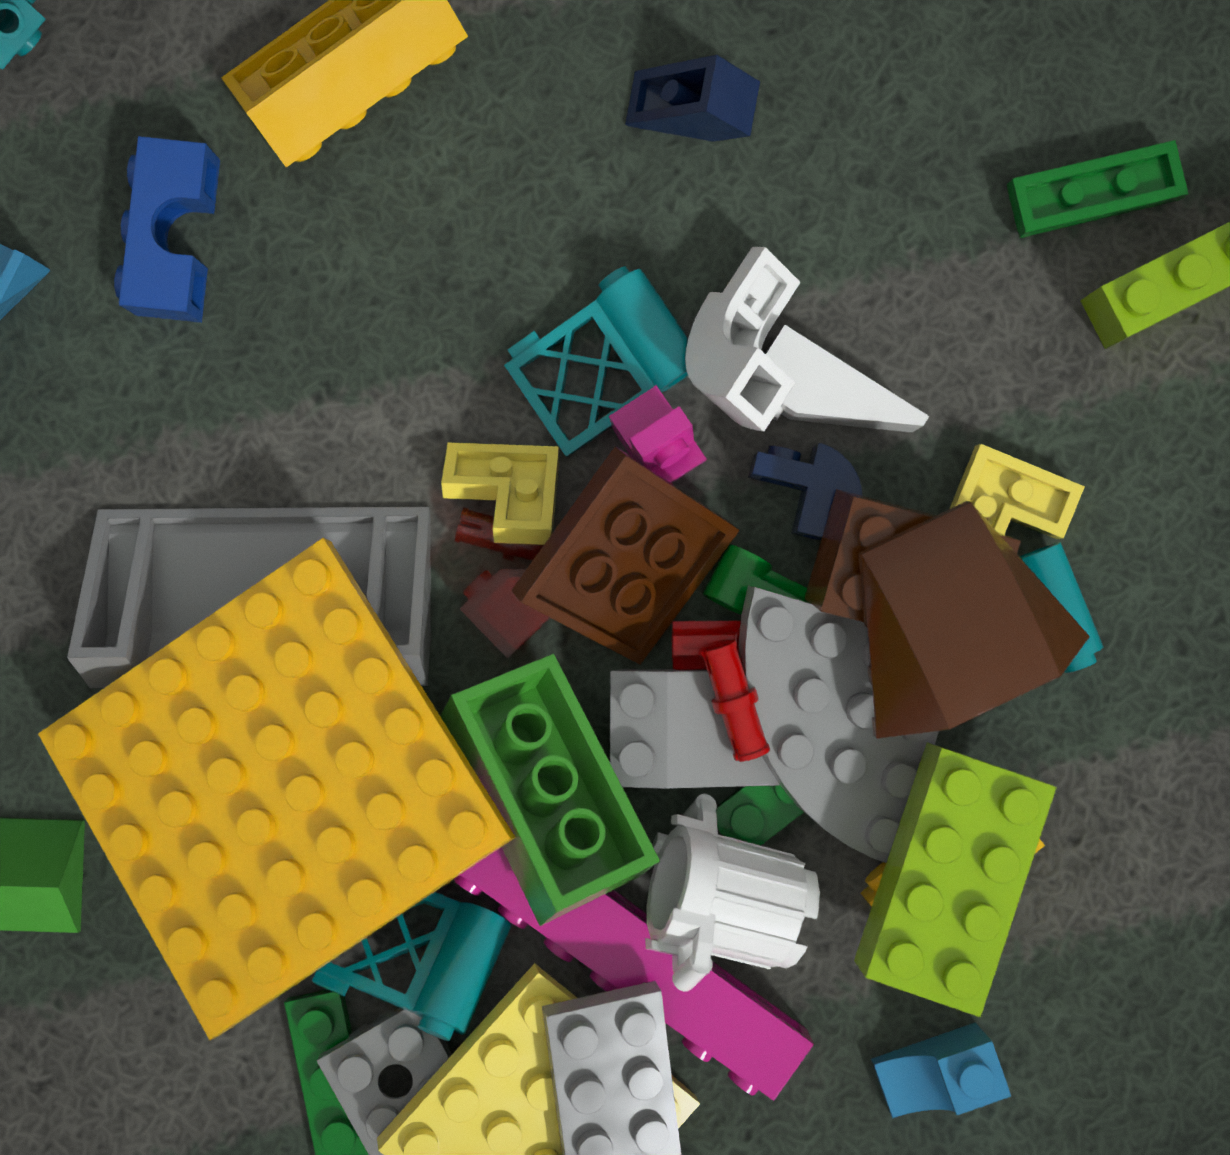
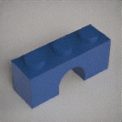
[114,136,220,323]

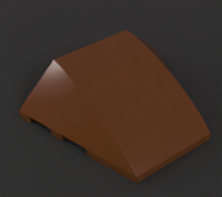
[858,501,1090,739]

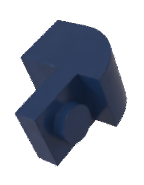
[748,443,862,541]

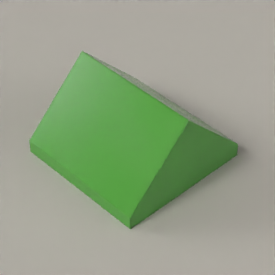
[0,817,85,933]

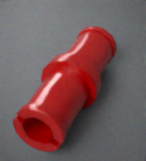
[699,639,770,762]

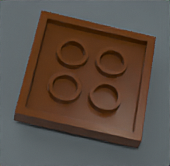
[511,446,740,665]

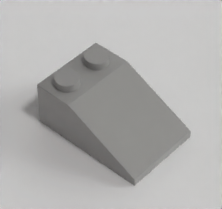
[610,669,780,788]

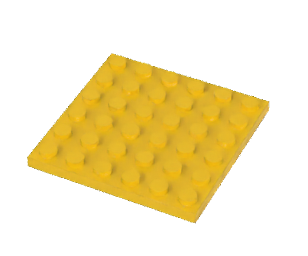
[38,538,515,1040]

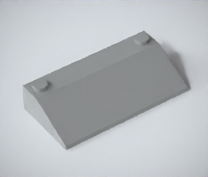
[67,507,431,688]

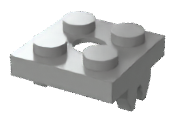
[317,1008,452,1155]

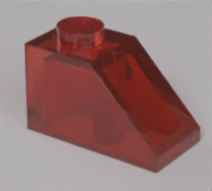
[460,569,550,658]

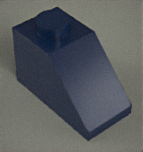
[625,55,760,142]

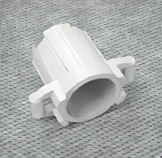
[645,794,820,992]

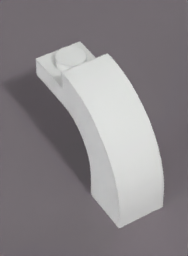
[685,247,800,432]

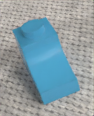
[871,1022,1011,1118]

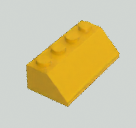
[221,0,468,167]

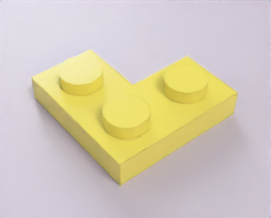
[441,442,559,545]
[950,444,1085,539]

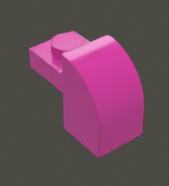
[609,385,707,483]

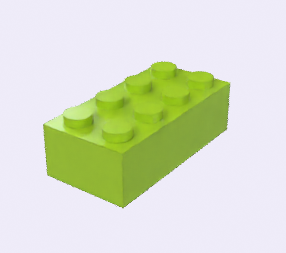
[854,742,1057,1017]

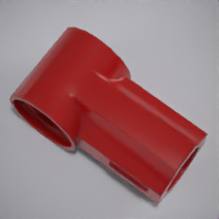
[672,620,742,670]

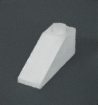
[766,325,929,432]

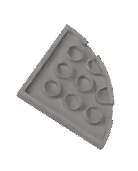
[738,586,939,863]

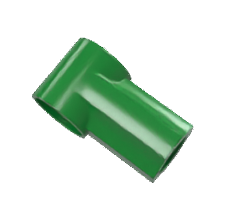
[703,544,811,615]

